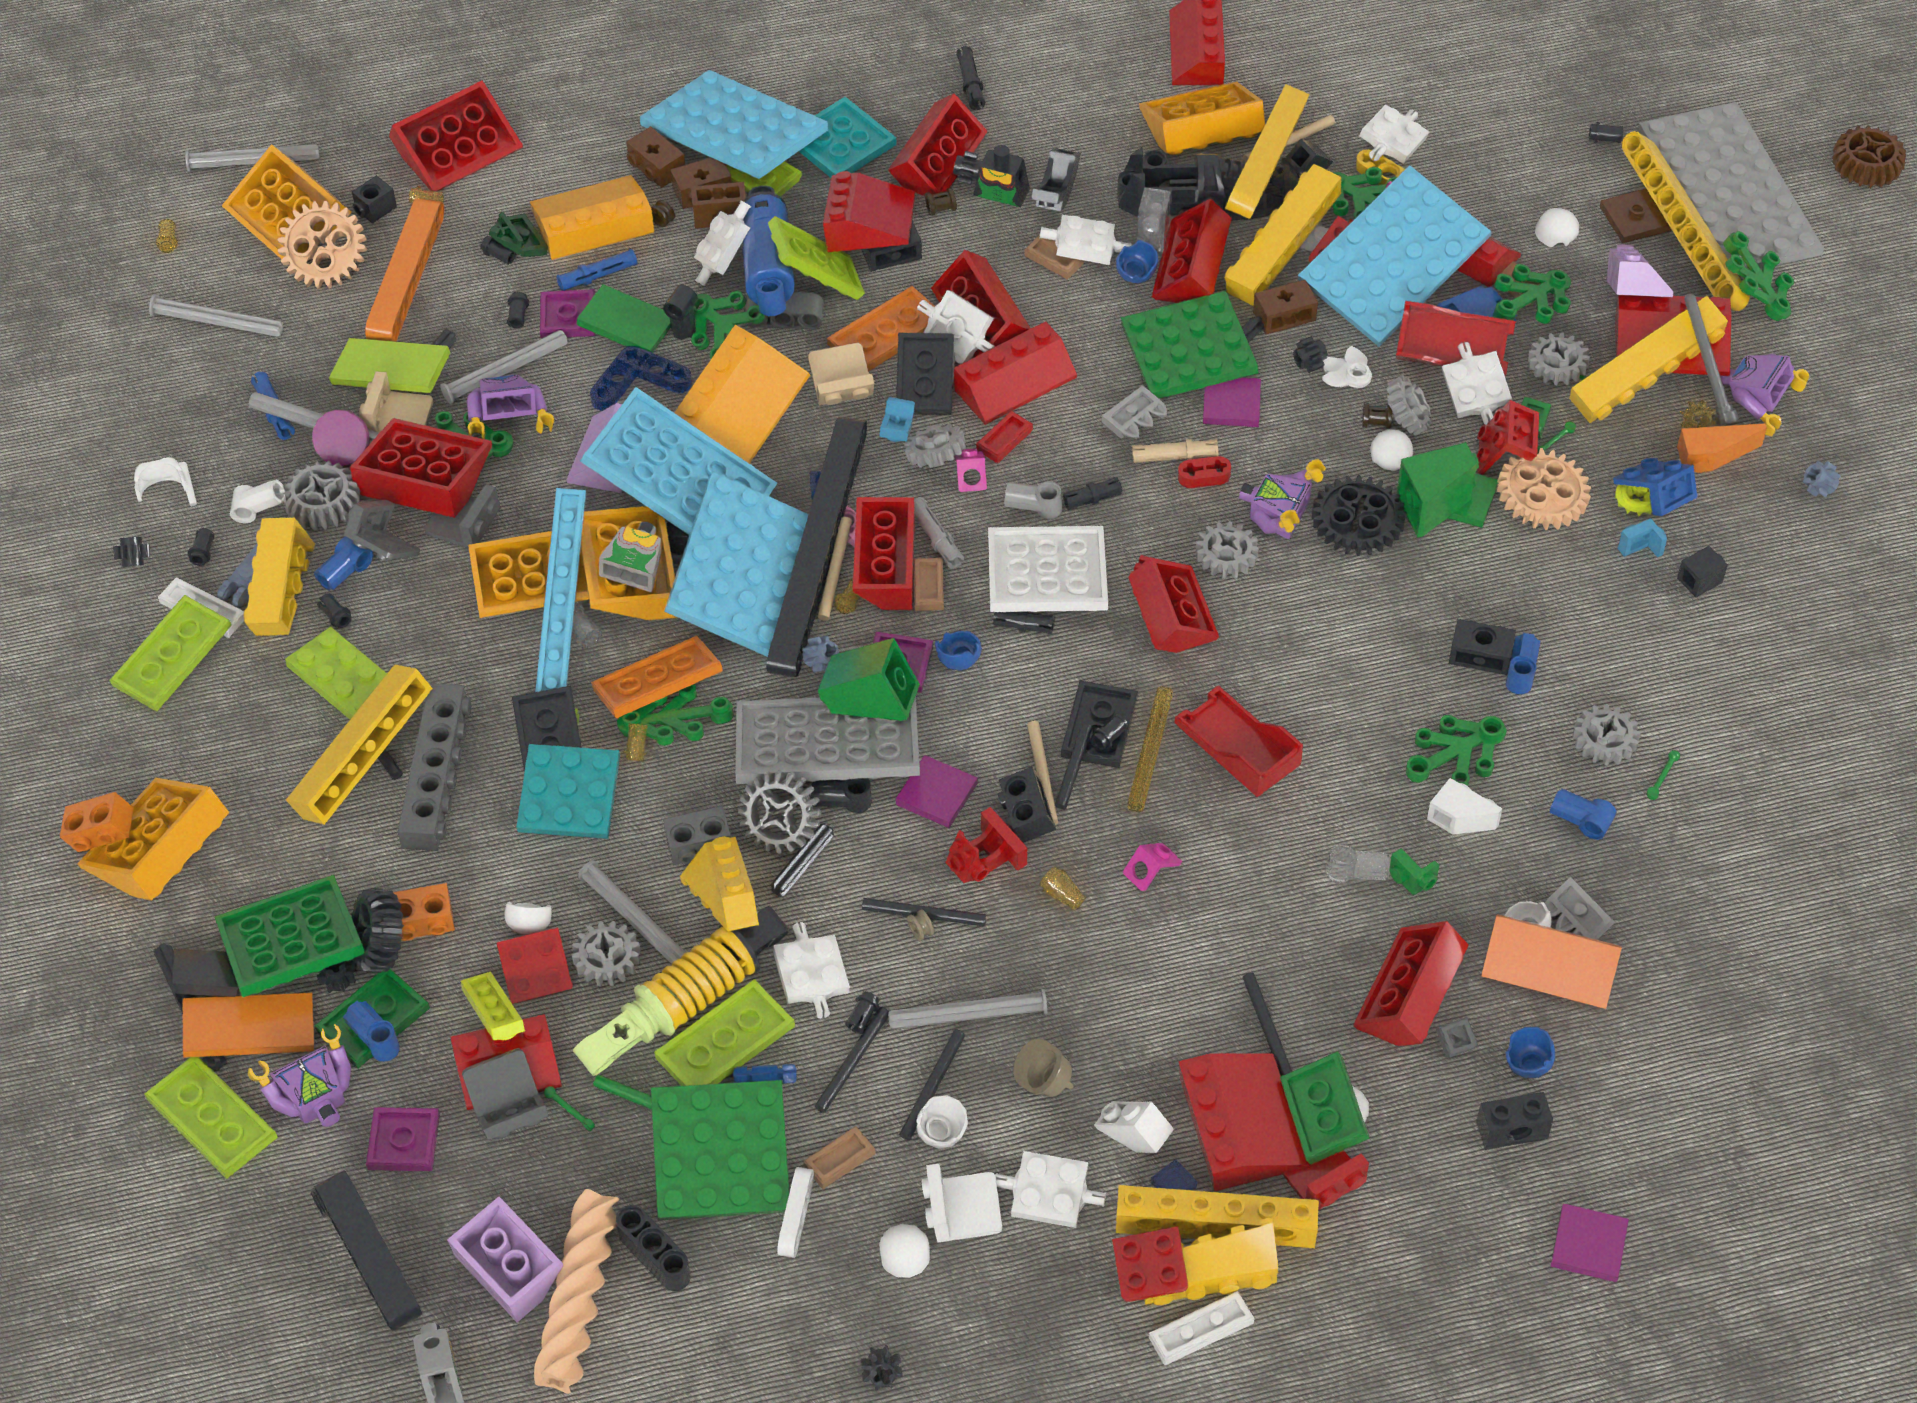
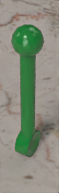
[1537,422,1576,454]
[1646,750,1680,800]
[544,1086,595,1131]

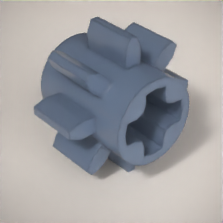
[1803,461,1841,497]
[803,636,839,673]

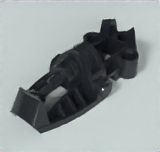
[1117,147,1300,225]

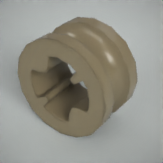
[907,909,934,941]

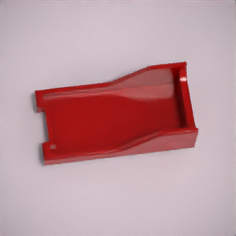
[1396,300,1516,377]
[1174,685,1303,797]

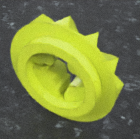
[1615,485,1652,516]

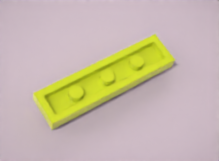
[461,972,525,1041]

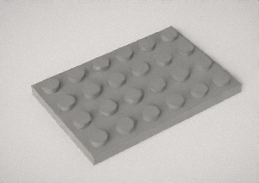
[735,696,920,785]

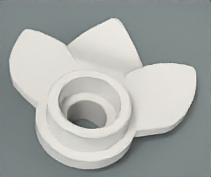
[1322,346,1372,388]

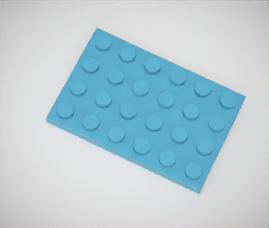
[640,70,828,179]
[1298,165,1491,347]
[580,387,778,535]
[664,471,809,657]

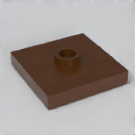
[1600,189,1672,244]

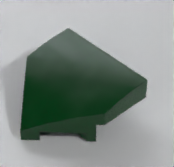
[489,212,548,257]

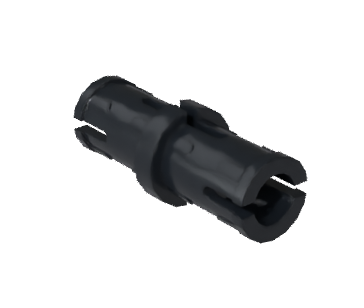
[1063,477,1122,511]
[993,611,1054,634]

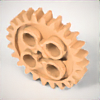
[277,201,367,289]
[1497,448,1591,530]

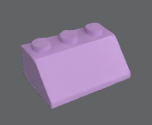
[1607,244,1673,297]
[567,403,622,493]
[447,1197,563,1322]

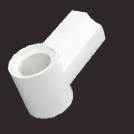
[230,479,286,523]

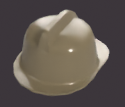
[1013,1038,1074,1097]

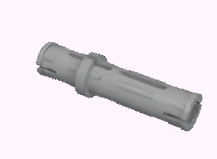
[914,497,964,569]

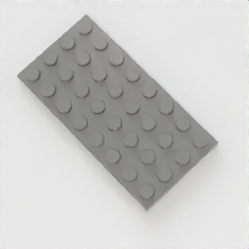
[1638,102,1824,269]

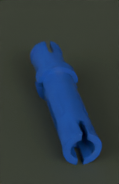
[556,249,638,291]
[251,372,295,440]

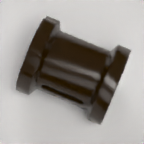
[925,187,957,216]
[1362,402,1392,429]

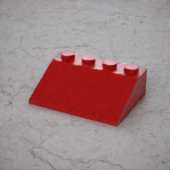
[389,80,523,193]
[823,171,915,253]
[1615,295,1732,376]
[350,418,492,518]
[1178,1053,1310,1192]

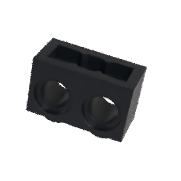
[998,766,1056,843]

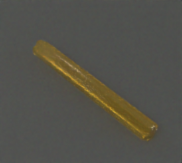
[1127,686,1173,813]

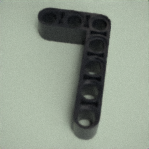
[311,1170,422,1332]

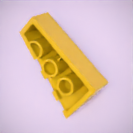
[244,517,315,636]
[680,836,759,931]
[1144,1217,1278,1305]

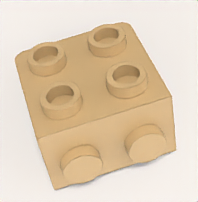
[808,343,874,406]
[359,371,434,433]

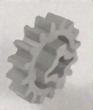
[1528,333,1590,385]
[1386,375,1432,436]
[904,424,966,468]
[1195,521,1259,579]
[1573,704,1640,766]
[571,921,641,986]

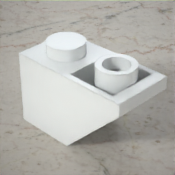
[1427,778,1502,835]
[1094,1101,1174,1153]

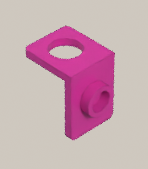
[954,449,987,492]
[1123,843,1182,891]

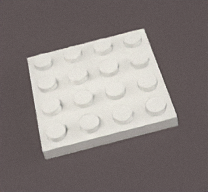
[988,526,1108,612]

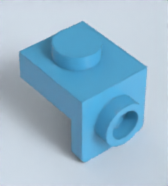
[879,397,915,442]
[1618,518,1667,557]

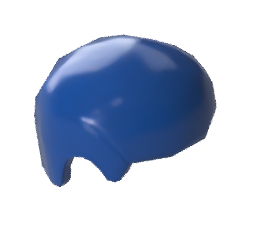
[1116,240,1159,284]
[935,631,982,671]
[1506,1027,1555,1078]

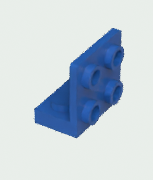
[1613,458,1697,516]

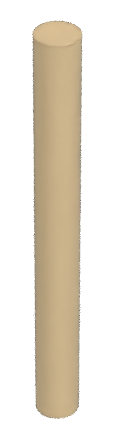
[1243,115,1335,163]
[818,517,852,621]
[1027,721,1058,825]

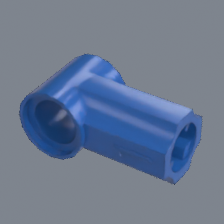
[314,536,373,591]
[1506,633,1540,695]
[1549,788,1617,840]
[343,1001,400,1062]

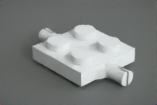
[1359,104,1429,164]
[694,201,751,286]
[1039,214,1131,265]
[917,290,996,364]
[1442,342,1512,424]
[773,922,850,1019]
[995,1151,1106,1228]

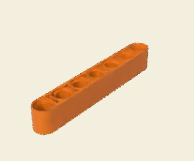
[365,198,444,342]

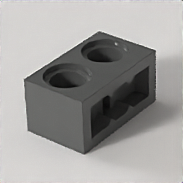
[663,806,731,866]

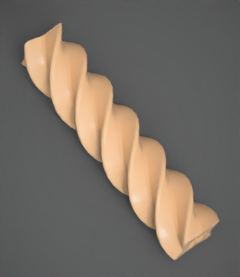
[534,1189,620,1394]

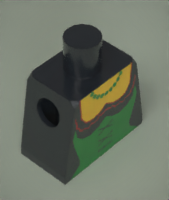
[973,145,1030,207]

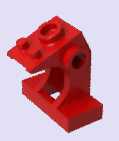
[945,807,1027,883]

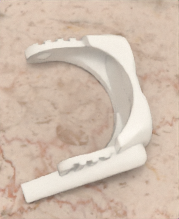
[134,457,197,506]

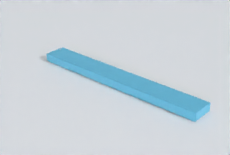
[535,488,586,692]

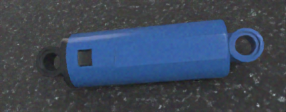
[742,185,795,316]

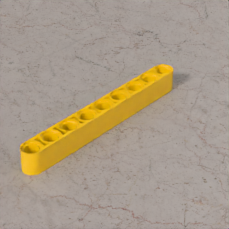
[1225,84,1310,219]
[1622,131,1750,311]

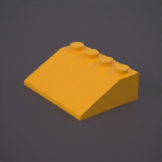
[1139,82,1265,155]
[222,144,352,259]
[529,175,654,260]
[674,325,810,464]
[581,506,677,620]
[468,531,589,618]
[77,777,230,901]

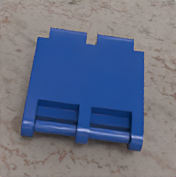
[1437,285,1517,321]

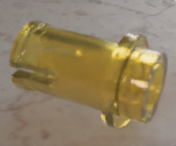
[408,186,444,204]
[156,219,178,253]
[834,578,861,614]
[623,723,648,761]

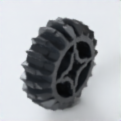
[351,888,404,973]

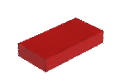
[976,411,1033,464]

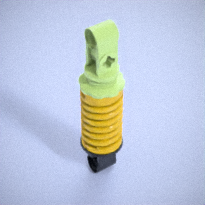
[573,906,790,1076]

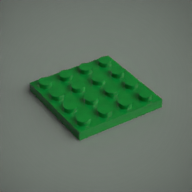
[1121,291,1258,399]
[215,875,365,998]
[651,1080,789,1220]

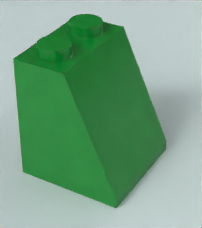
[1397,442,1479,538]
[818,638,920,721]

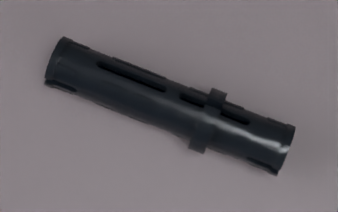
[956,46,985,110]

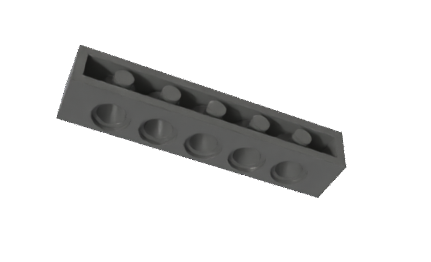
[398,683,471,851]

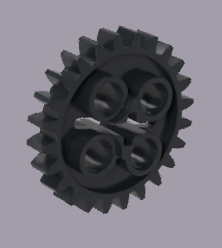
[1311,475,1406,556]

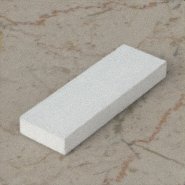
[158,577,244,638]
[1149,1291,1254,1365]

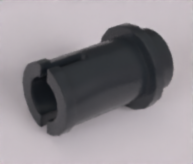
[1589,122,1623,143]
[480,236,516,265]
[507,292,529,328]
[188,528,215,566]
[317,593,352,628]
[1091,714,1129,750]
[845,991,880,1034]

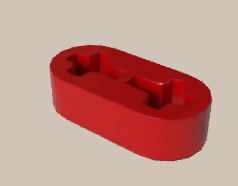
[1178,456,1231,488]

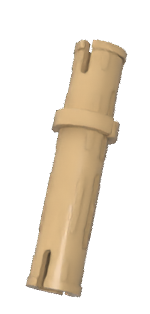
[1132,439,1218,463]

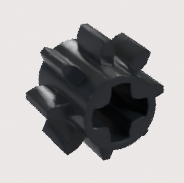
[953,151,982,184]
[1293,336,1328,373]
[113,537,150,567]
[317,961,357,993]
[860,1345,903,1391]

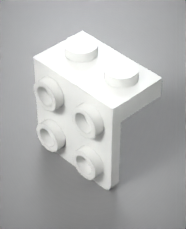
[922,1164,1002,1243]

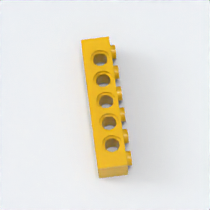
[1116,1185,1319,1248]

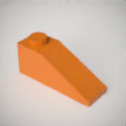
[1677,423,1767,473]

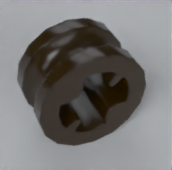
[651,200,675,227]

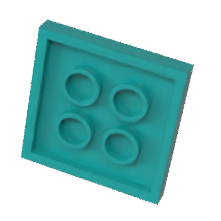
[798,97,897,178]
[516,744,620,839]

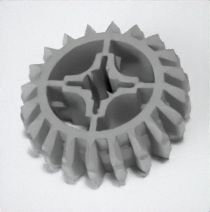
[283,460,360,531]
[738,770,821,854]

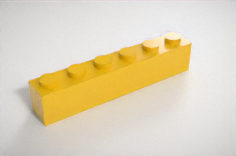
[1224,164,1341,306]
[1569,296,1728,423]
[286,665,433,825]

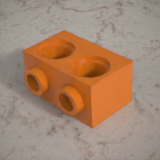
[60,792,134,852]
[393,883,455,941]

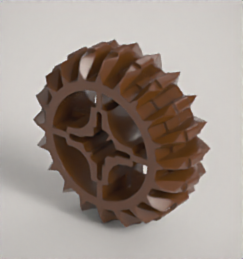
[1832,125,1906,189]

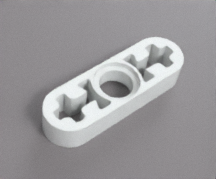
[777,1167,814,1258]

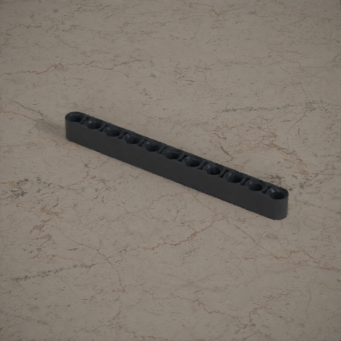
[766,417,867,677]

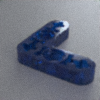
[590,346,692,411]

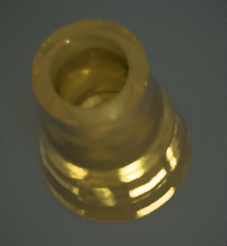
[1039,866,1086,911]

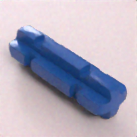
[733,1064,797,1084]

